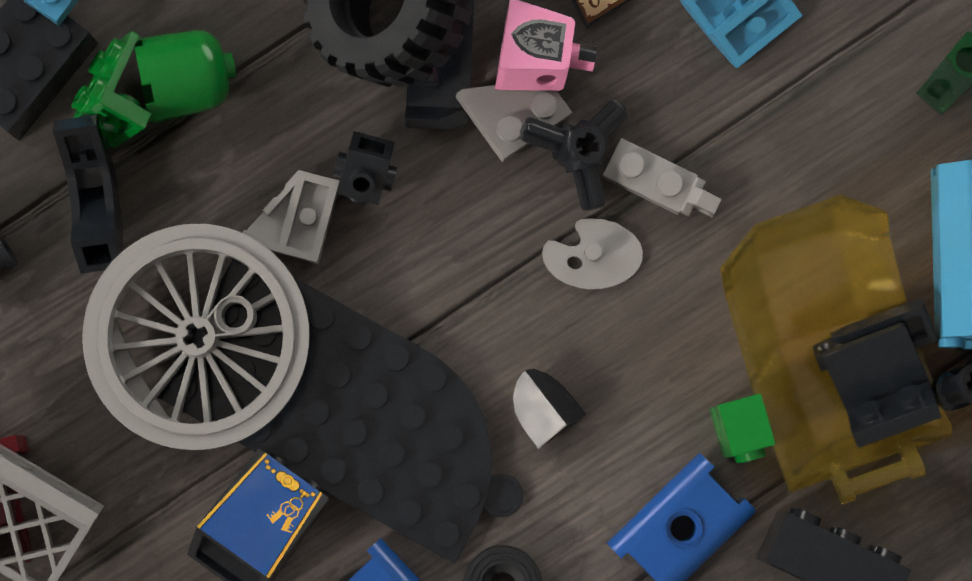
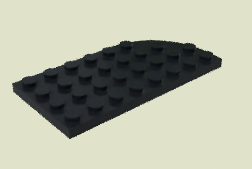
[158,259,492,564]

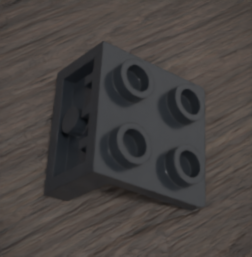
[822,322,942,448]

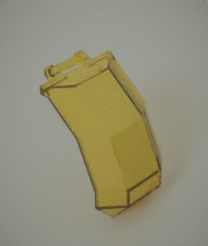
[719,195,952,504]

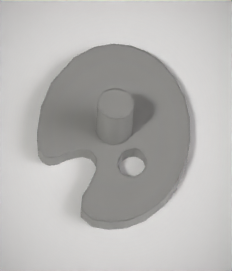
[542,218,643,290]

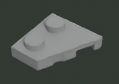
[456,85,573,163]

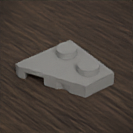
[242,170,340,264]

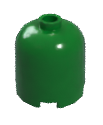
[134,30,236,124]

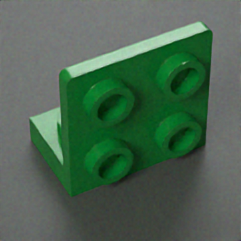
[71,31,152,148]

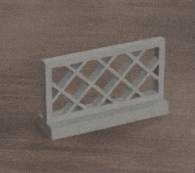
[0,444,104,581]

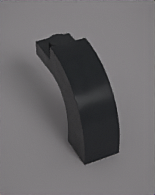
[53,115,124,274]

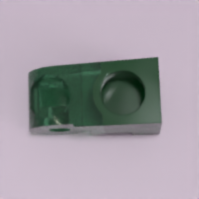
[915,31,972,115]

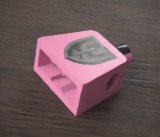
[495,0,597,91]

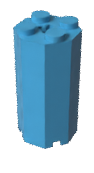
[930,160,972,350]

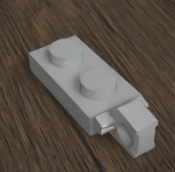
[602,138,722,218]

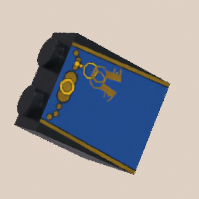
[187,448,329,581]

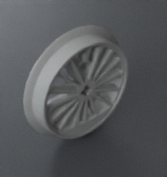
[82,224,309,450]

